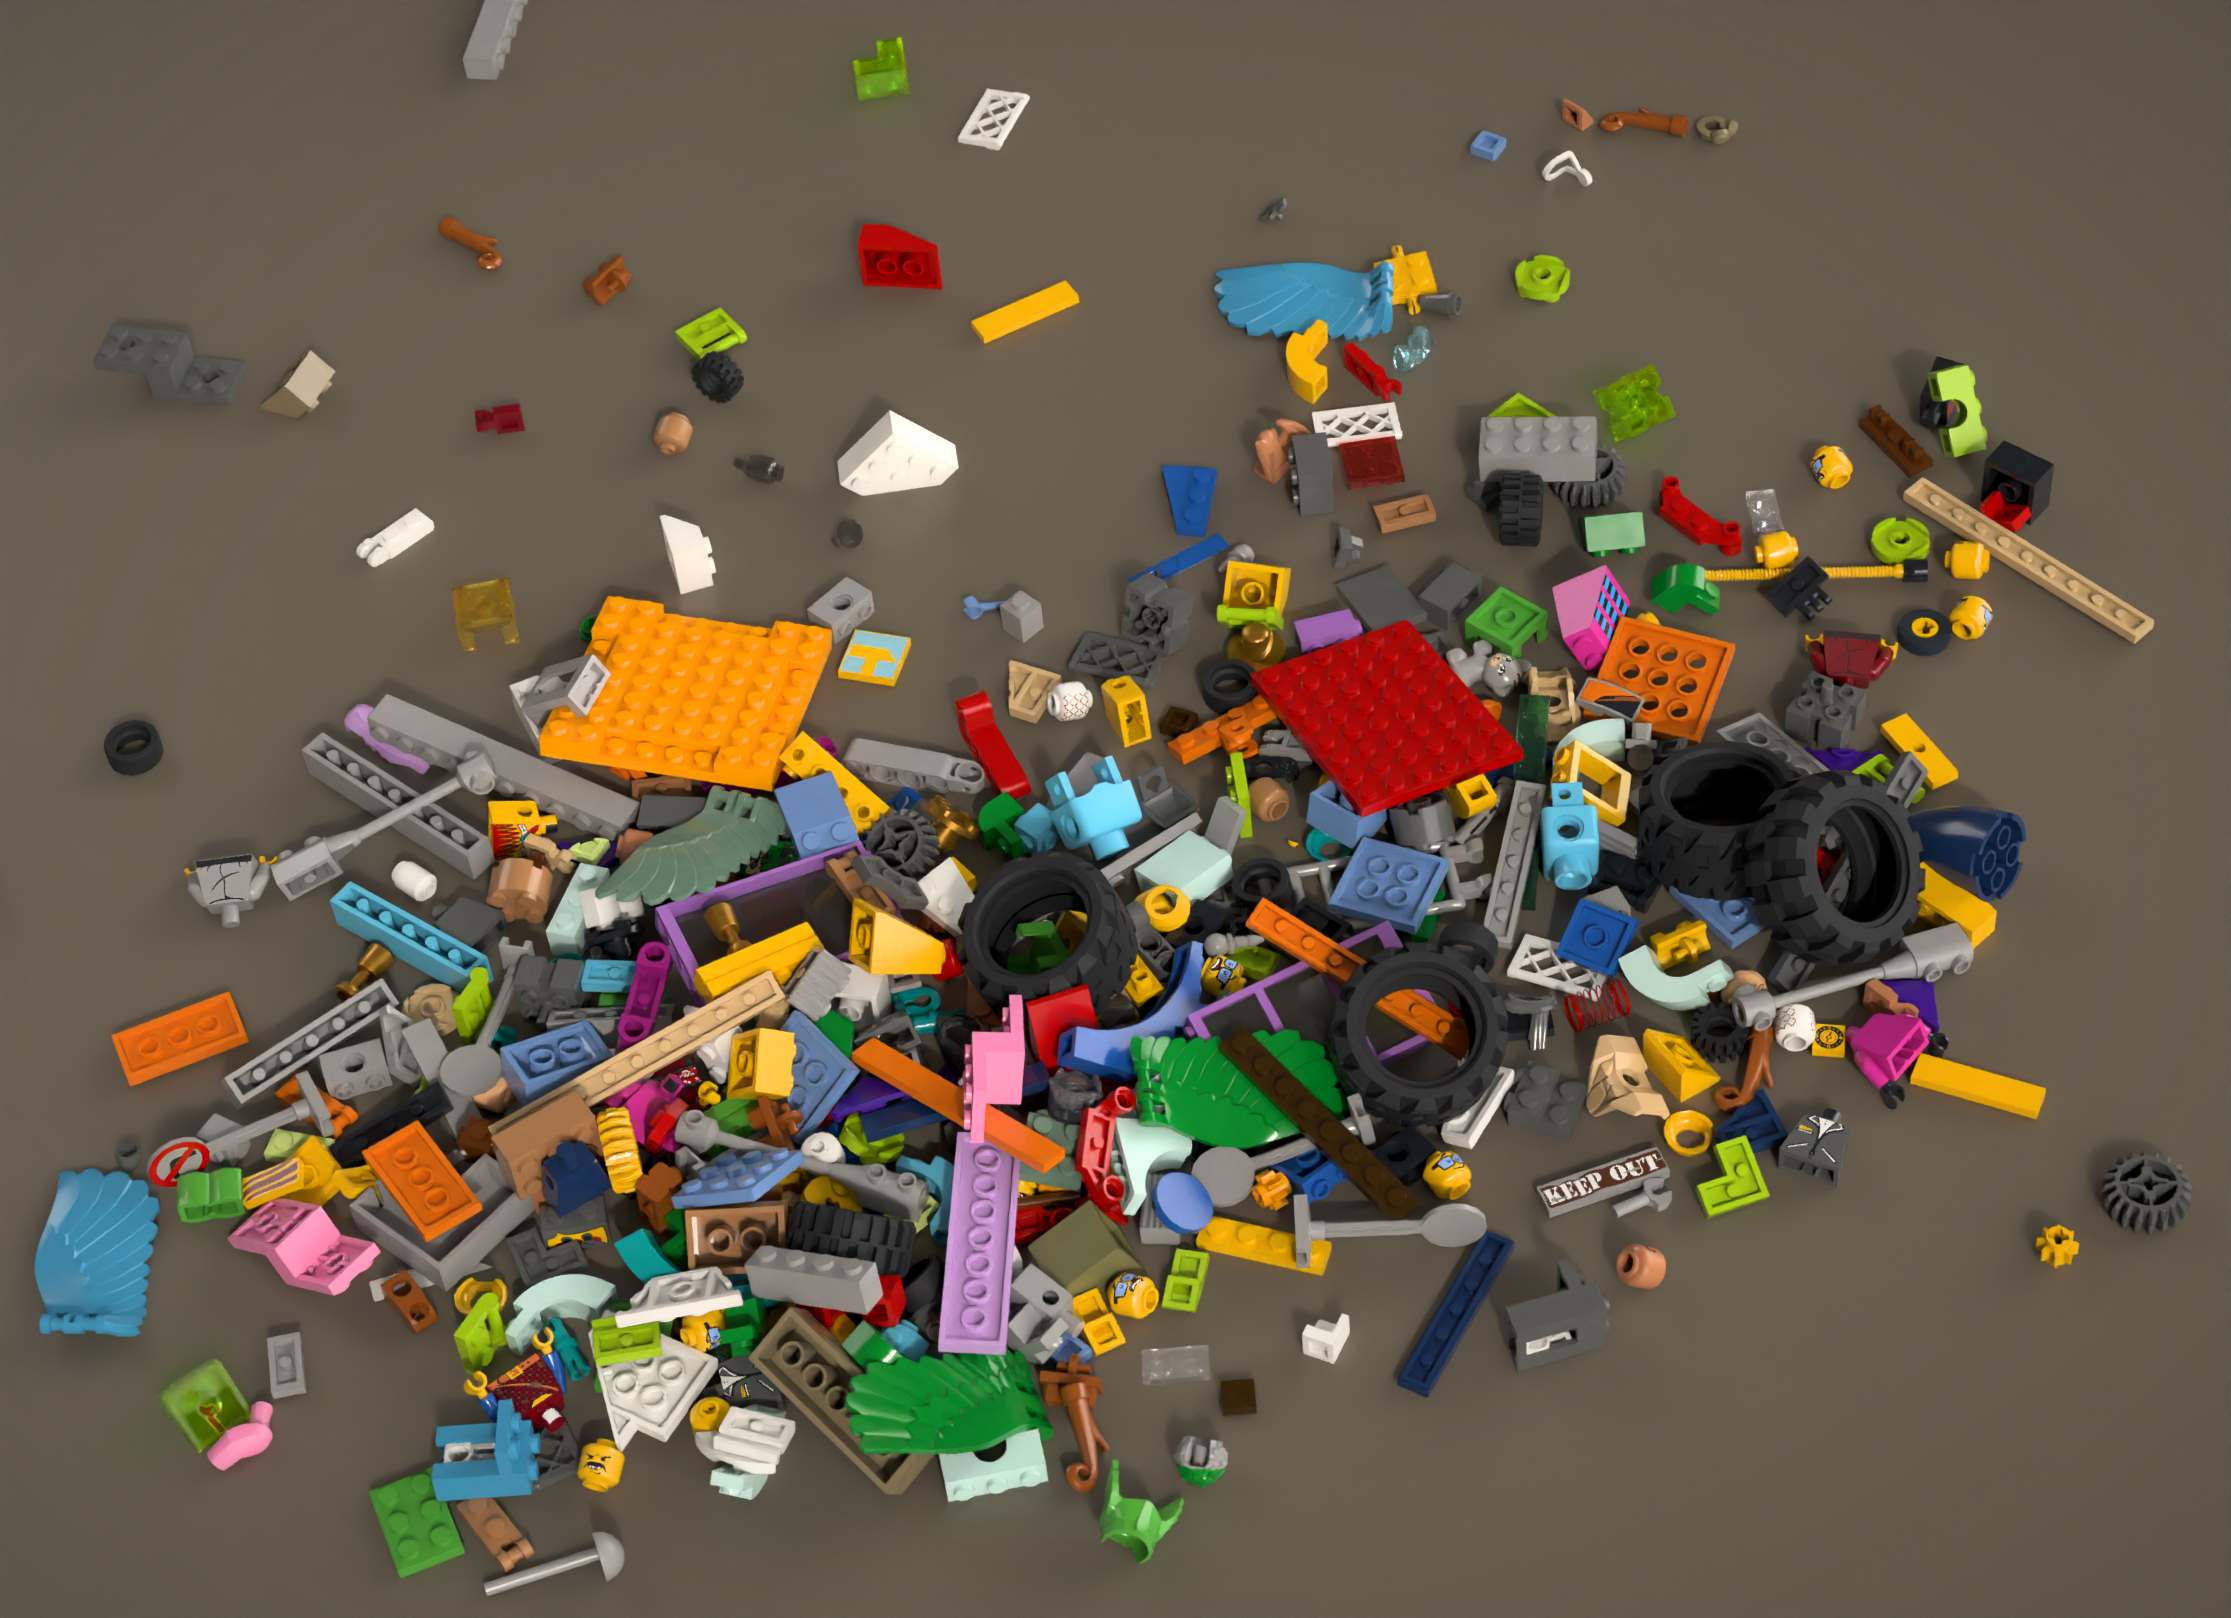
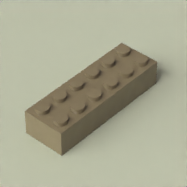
[748,1307,935,1495]

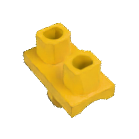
[1650,919,1711,970]
[1124,954,1164,1008]

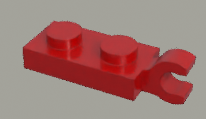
[1343,342,1402,402]

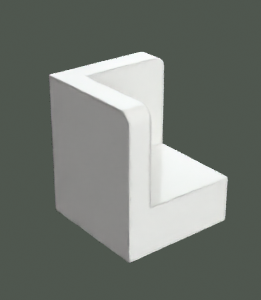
[1302,1313,1350,1364]

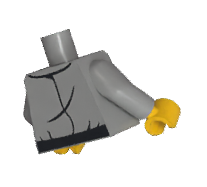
[184,854,278,928]

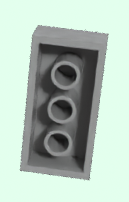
[1479,416,1597,482]

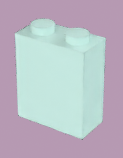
[1134,830,1234,908]

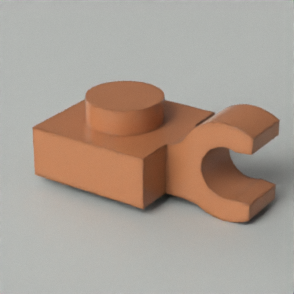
[1862,978,1919,1018]

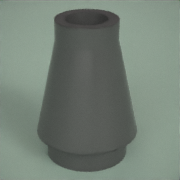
[1419,290,1462,318]

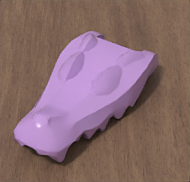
[344,704,430,774]

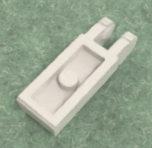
[356,508,435,567]

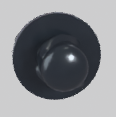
[585,920,646,961]

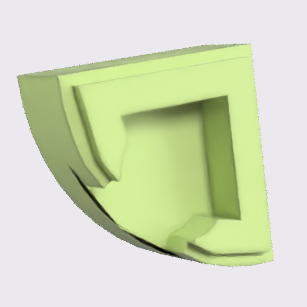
[569,838,610,866]

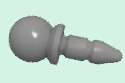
[1218,544,1254,573]
[1204,933,1264,958]

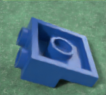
[1266,1134,1349,1204]

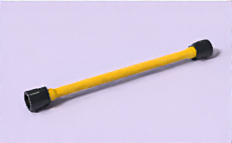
[1673,559,1928,582]

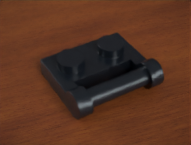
[1587,851,1663,914]

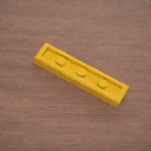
[971,280,1079,344]
[1910,1053,2046,1120]

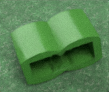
[177,1167,246,1223]

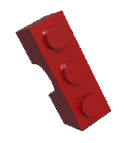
[796,1275,907,1327]

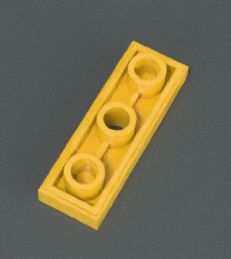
[1880,713,1959,790]

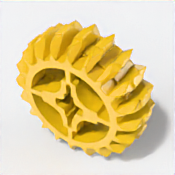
[596,1107,644,1194]

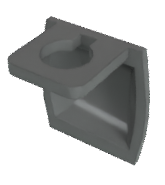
[1137,764,1200,830]

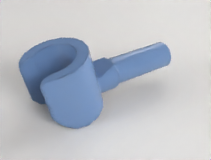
[963,596,1005,619]

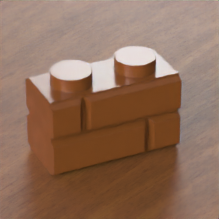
[635,1162,685,1236]

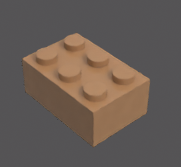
[490,1090,604,1201]
[685,1200,789,1275]

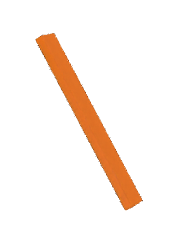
[1245,897,1469,1061]
[851,1037,1065,1174]

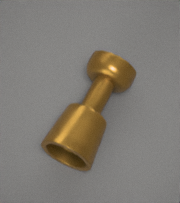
[703,902,752,955]
[334,943,395,1002]

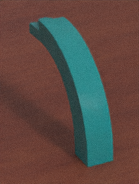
[614,1228,789,1311]

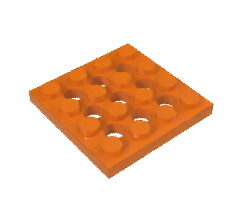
[1583,616,1735,746]

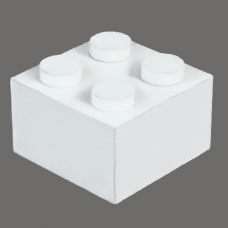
[829,962,893,1034]

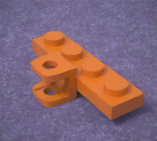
[1167,695,1278,765]

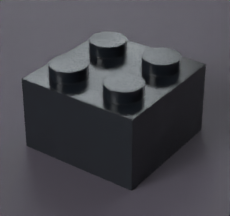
[1981,440,2054,525]

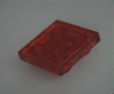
[1339,436,1405,490]

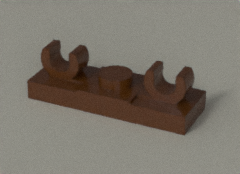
[1859,404,1933,478]

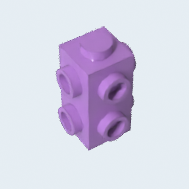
[1293,609,1363,656]

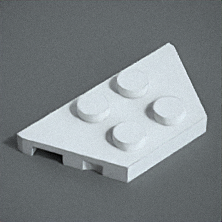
[615,1266,743,1328]

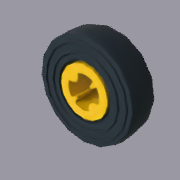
[1897,609,1951,656]

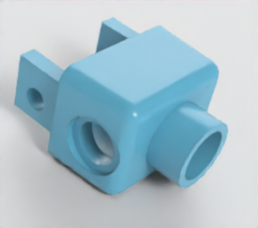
[1044,755,1142,861]
[1540,782,1600,890]

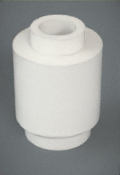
[392,861,437,901]

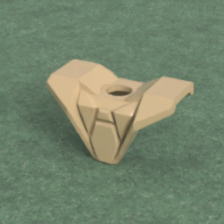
[1522,667,1582,743]
[1586,1034,1670,1119]

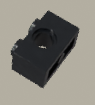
[1163,899,1230,966]
[1369,1125,1436,1188]

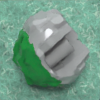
[1174,1436,1228,1488]

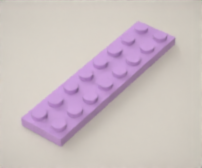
[938,1132,1021,1355]

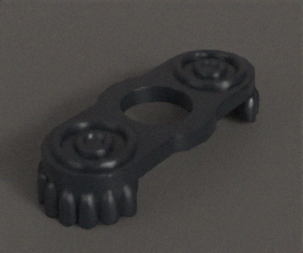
[1230,756,1300,784]

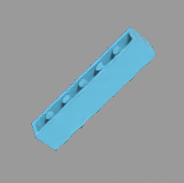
[330,881,494,993]

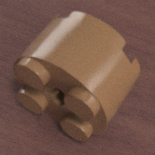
[486,858,553,923]

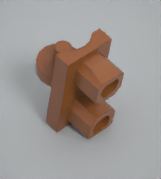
[582,255,632,306]
[747,1095,804,1151]
[1039,1353,1104,1410]

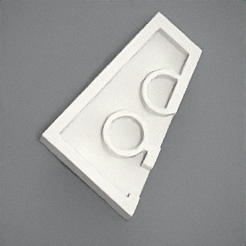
[917,857,975,937]
[1441,1058,1516,1149]

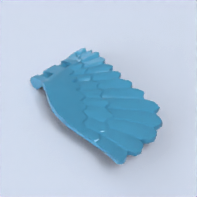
[34,1168,160,1337]

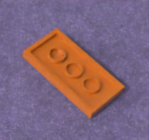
[111,991,249,1087]
[362,1120,483,1243]

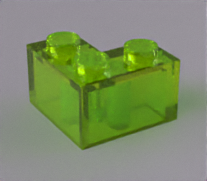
[853,37,910,101]

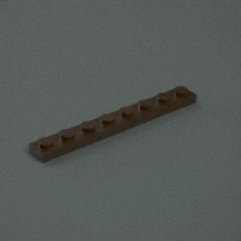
[1219,1025,1420,1221]

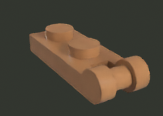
[824,850,896,916]
[455,1497,535,1573]

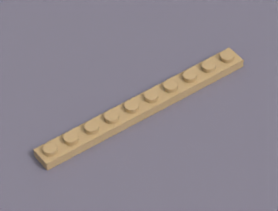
[1903,477,2154,644]
[488,970,786,1136]

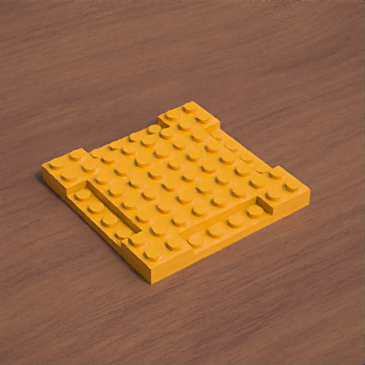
[539,596,832,791]

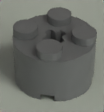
[1389,791,1456,851]

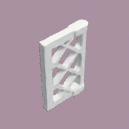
[958,89,1030,150]
[1312,402,1403,447]
[1507,934,1608,1002]

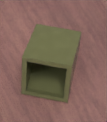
[1028,1200,1146,1298]

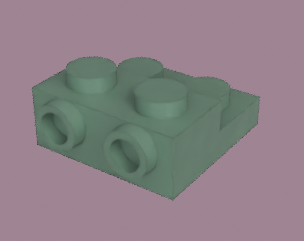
[1020,1110,1082,1192]

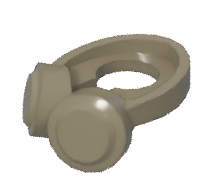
[1696,116,1738,145]

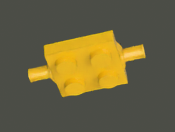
[1373,245,1438,315]

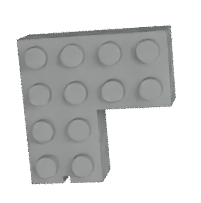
[349,1153,535,1292]

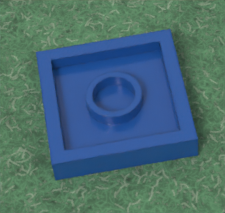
[1555,898,1639,980]

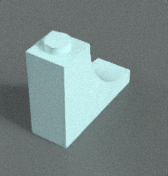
[1110,1117,1192,1215]

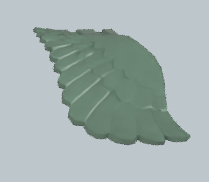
[595,785,785,906]

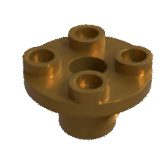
[1227,622,1286,672]
[926,795,980,852]

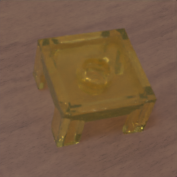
[452,578,520,652]

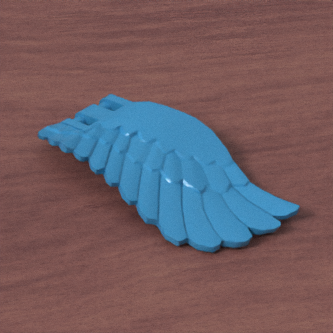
[1214,262,1394,341]

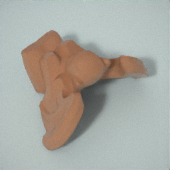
[1254,419,1311,484]

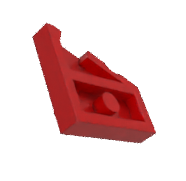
[645,1098,690,1156]

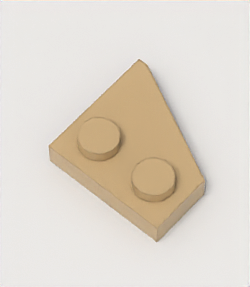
[1009,660,1062,724]

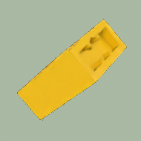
[1549,739,1632,827]

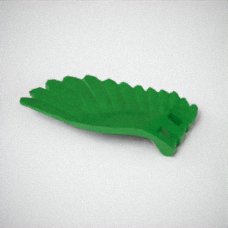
[1130,1029,1349,1150]
[844,1348,1054,1454]

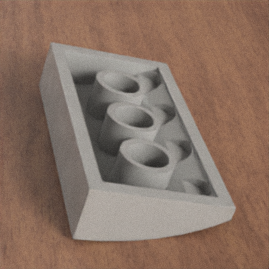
[1713,712,1830,776]

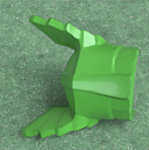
[1099,1459,1184,1564]

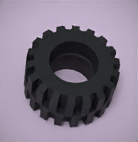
[1499,473,1543,547]

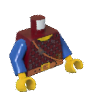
[464,1328,567,1432]

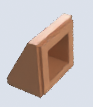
[1562,98,1594,131]

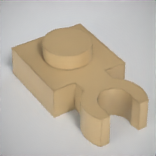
[524,833,577,874]

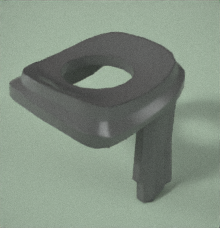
[1503,993,1558,1050]

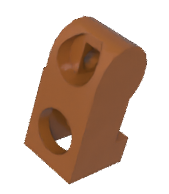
[380,1269,438,1335]

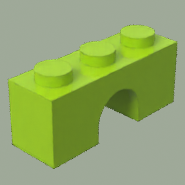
[1926,365,1988,457]

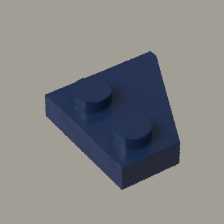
[1715,1089,1789,1154]

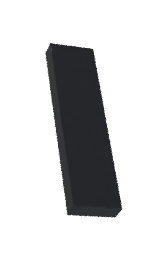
[329,1081,454,1169]

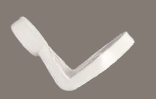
[1542,151,1592,187]

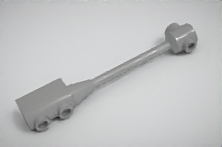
[271,751,498,901]
[1732,922,1974,1031]
[675,1110,929,1223]

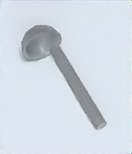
[484,1532,625,1597]

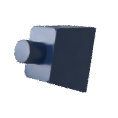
[542,1141,612,1218]

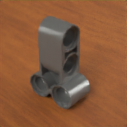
[1125,901,1175,983]

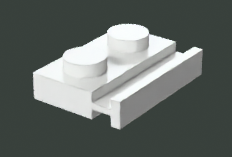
[713,1406,795,1465]

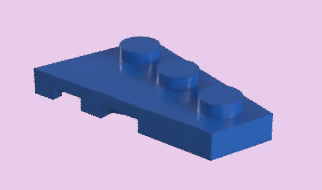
[1162,465,1218,537]

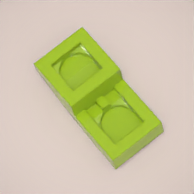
[1162,1248,1210,1313]

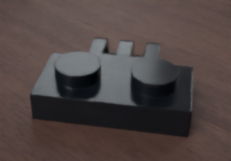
[1765,556,1832,621]

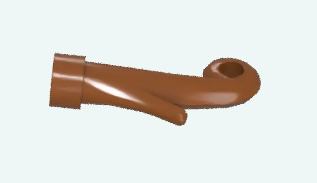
[1600,107,1689,137]
[438,216,503,270]
[1714,1026,1775,1112]
[1060,1383,1109,1493]

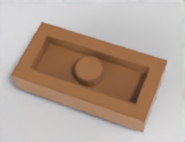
[1373,494,1436,534]
[631,776,693,805]

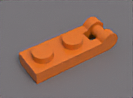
[275,1073,359,1140]

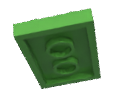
[369,1467,465,1579]

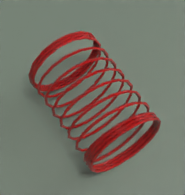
[1564,979,1631,1033]

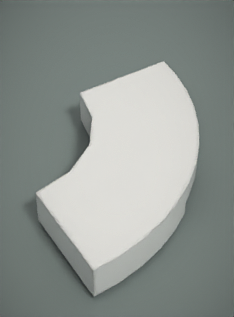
[695,1431,776,1474]

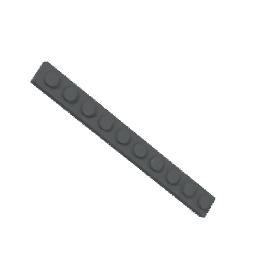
[1768,751,1929,994]

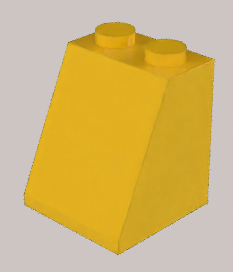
[848,899,946,974]

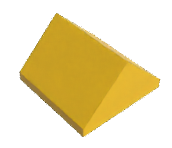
[1643,1029,1721,1103]

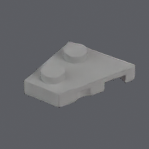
[379,1004,423,1088]

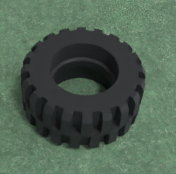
[785,1201,917,1278]

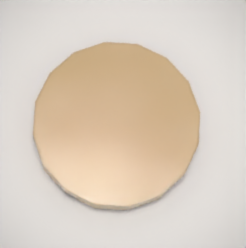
[402,984,460,1037]

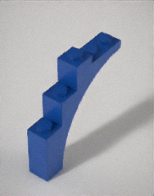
[1057,941,1210,1084]

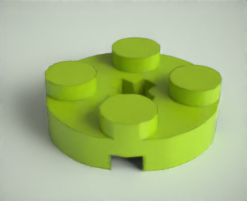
[1515,255,1570,303]
[1870,517,1930,567]
[839,1112,905,1165]

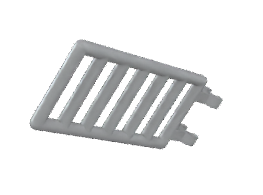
[1257,837,1493,930]

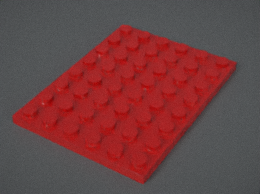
[1250,619,1523,818]

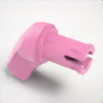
[207,1401,273,1470]

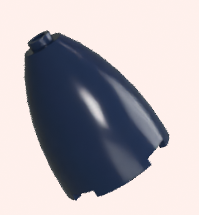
[1907,805,2026,903]

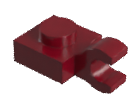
[475,403,525,434]

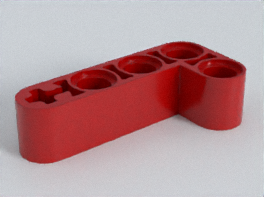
[955,690,1031,800]

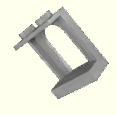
[520,654,611,729]

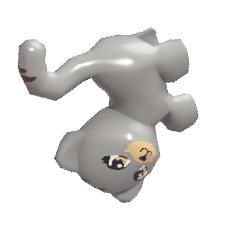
[1446,640,1532,697]

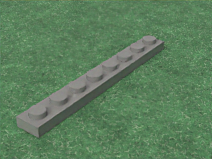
[1011,812,1203,950]

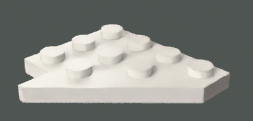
[588,1309,719,1452]

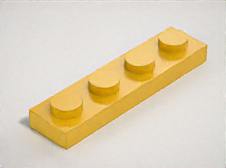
[1196,1216,1332,1276]

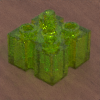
[1593,364,1676,443]

